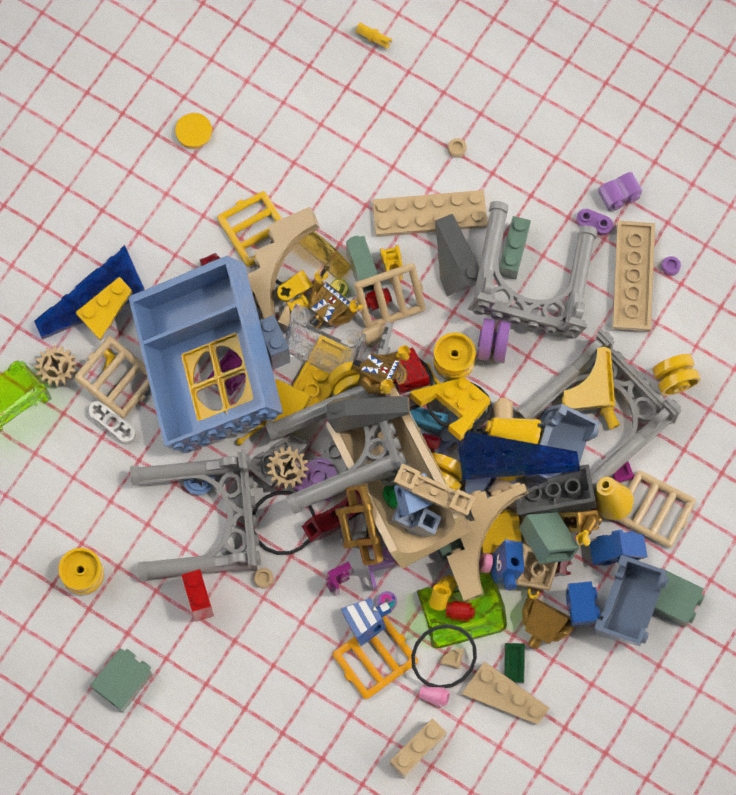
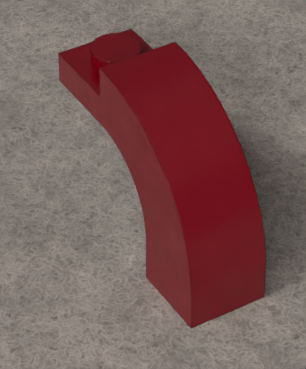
[301,490,363,542]

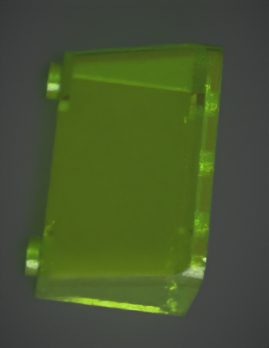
[0,360,52,432]
[417,571,507,649]

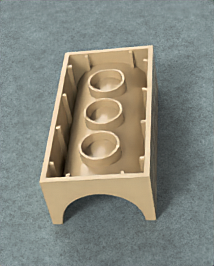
[326,387,472,569]

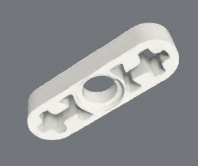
[89,401,136,444]

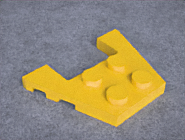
[409,377,491,441]

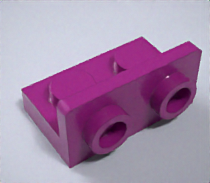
[207,349,246,396]
[325,561,352,596]

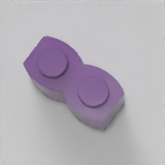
[598,172,642,211]

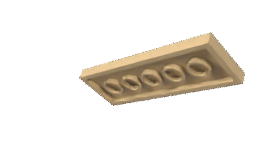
[372,190,488,237]
[612,221,655,332]

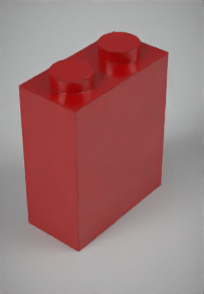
[181,569,214,622]

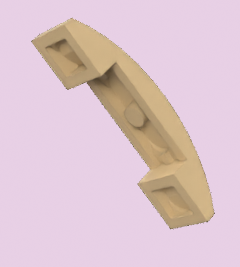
[394,463,476,516]

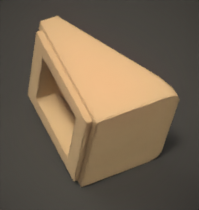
[278,306,292,333]

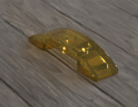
[296,231,351,280]

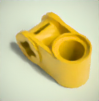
[380,245,403,282]
[277,270,313,302]

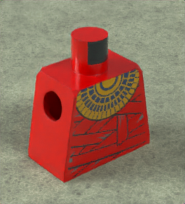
[393,347,429,393]

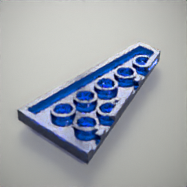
[34,245,145,340]
[456,431,580,480]

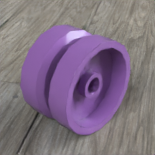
[478,318,511,363]

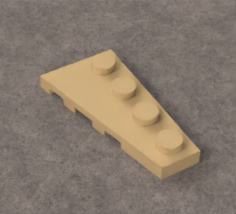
[462,661,550,724]

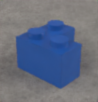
[590,530,648,566]
[565,581,600,626]

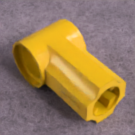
[429,575,457,610]

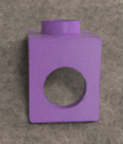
[368,558,395,591]

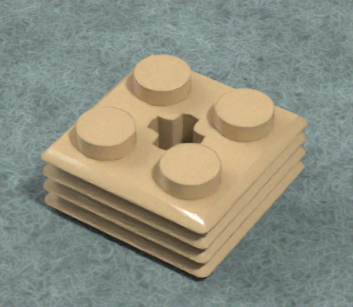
[516,544,558,591]

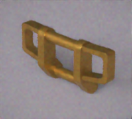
[335,484,383,565]

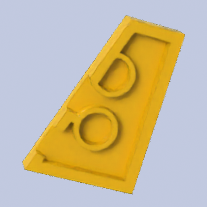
[76,277,132,342]

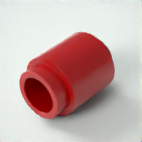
[365,287,392,311]
[446,601,476,623]

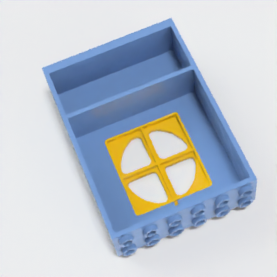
[129,256,283,453]

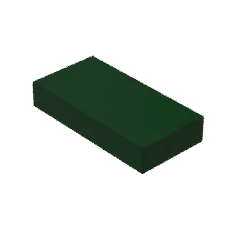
[504,643,525,684]

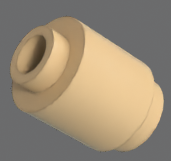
[358,323,385,347]
[494,398,513,418]

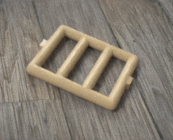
[354,263,426,328]
[74,336,150,418]
[617,470,696,548]

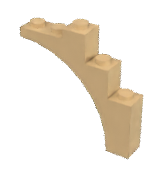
[247,207,320,320]
[447,483,529,602]

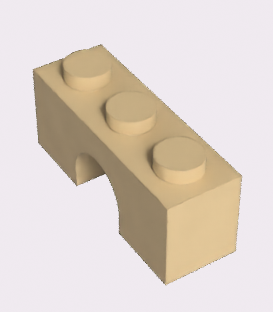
[390,718,447,778]

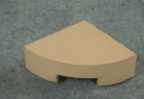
[440,648,464,669]

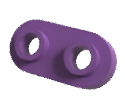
[576,209,613,236]

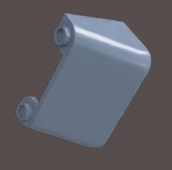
[523,404,600,484]
[594,555,669,646]

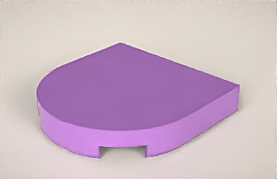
[294,458,338,501]

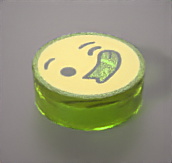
[330,279,349,297]

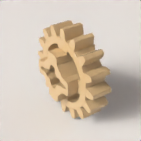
[35,345,77,387]
[266,446,309,489]

